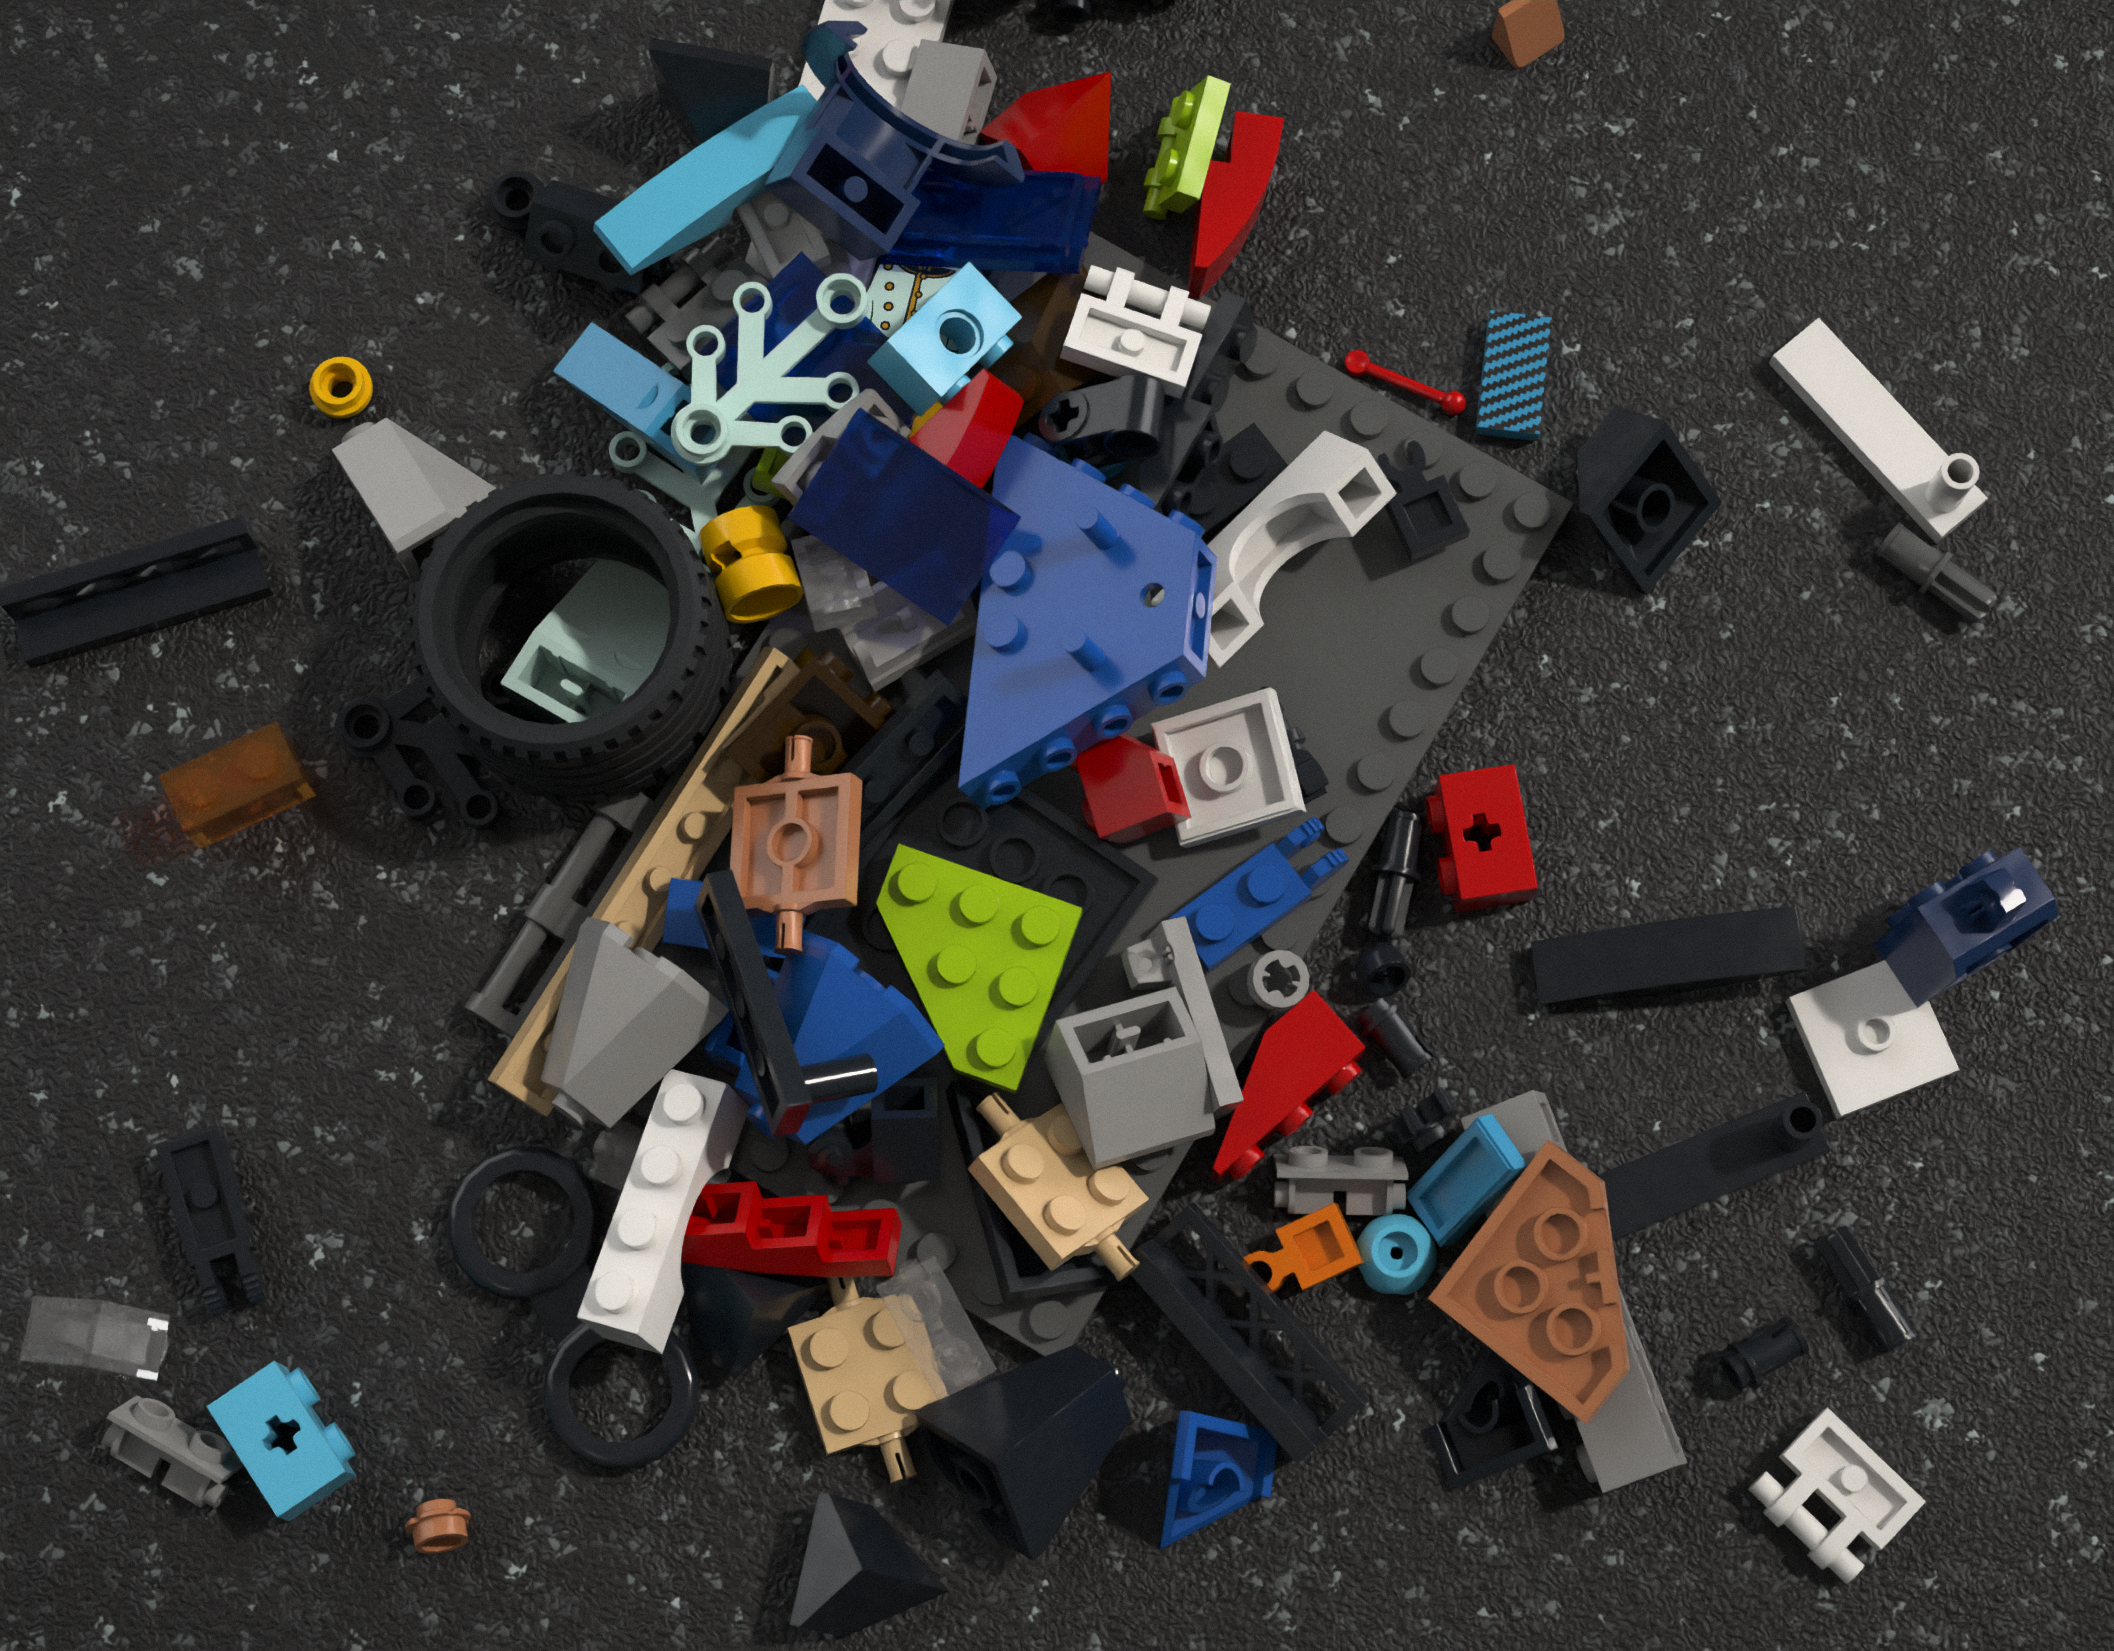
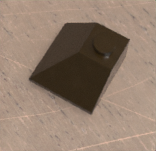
[982,254,1117,430]

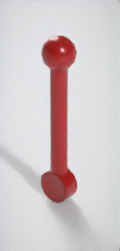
[1344,350,1466,415]

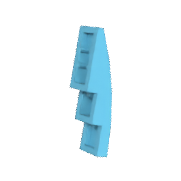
[593,85,817,276]

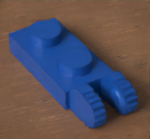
[1170,816,1350,973]

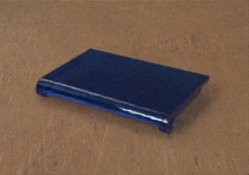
[787,407,1022,626]

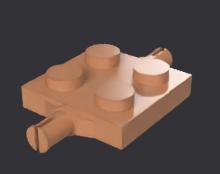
[730,735,862,956]

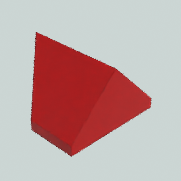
[980,71,1111,217]

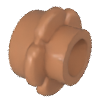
[405,1499,471,1554]

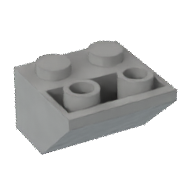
[1043,986,1215,1170]

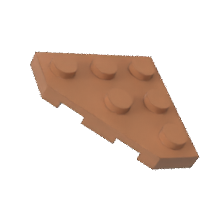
[1428,1140,1630,1424]

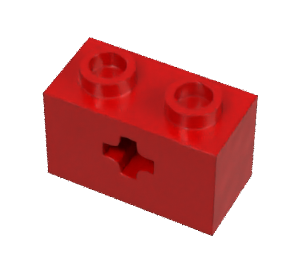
[1425,764,1538,913]

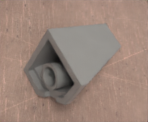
[332,418,496,584]
[540,917,730,1128]

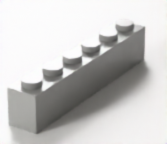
[1460,1090,1687,1493]

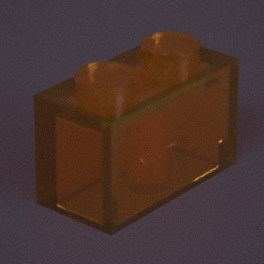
[159,721,316,849]

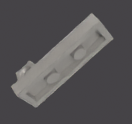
[1121,916,1244,1120]

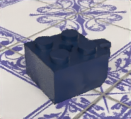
[1873,846,2058,1008]

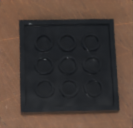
[804,744,1158,1068]

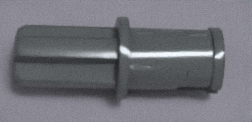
[1875,522,1997,623]

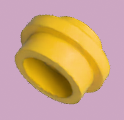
[309,357,373,419]

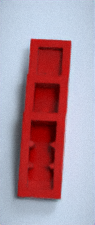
[681,1181,902,1277]

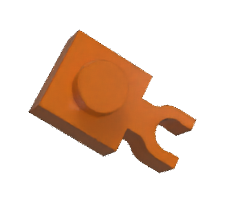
[1243,1203,1364,1293]

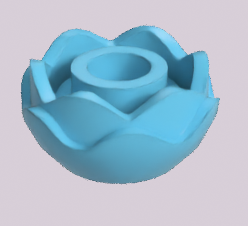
[1356,1214,1437,1295]

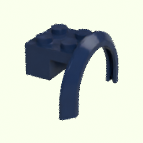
[763,20,1025,262]

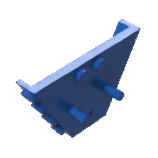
[958,432,1217,810]

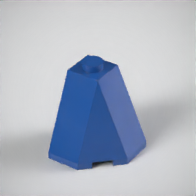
[734,929,945,1145]

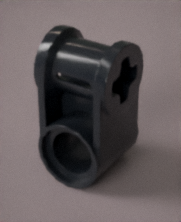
[1038,375,1165,469]

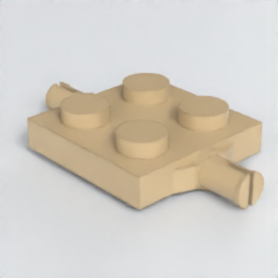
[968,1091,1149,1282]
[787,1277,948,1484]

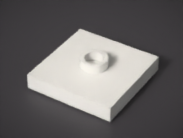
[1150,687,1306,848]
[1785,960,1959,1119]

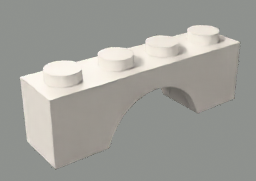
[1151,430,1397,668]
[577,1069,750,1354]

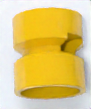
[698,505,804,623]

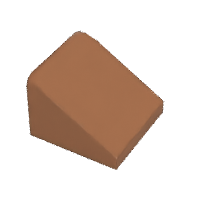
[1492,0,1564,69]

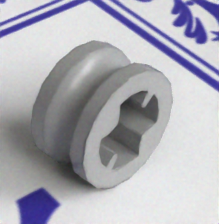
[1246,950,1310,1011]

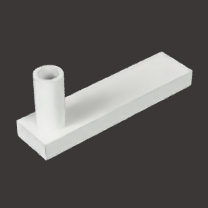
[1769,318,1988,544]

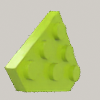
[876,844,1083,1094]

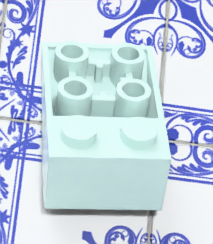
[500,559,670,725]

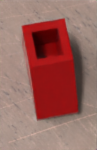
[1070,733,1192,844]

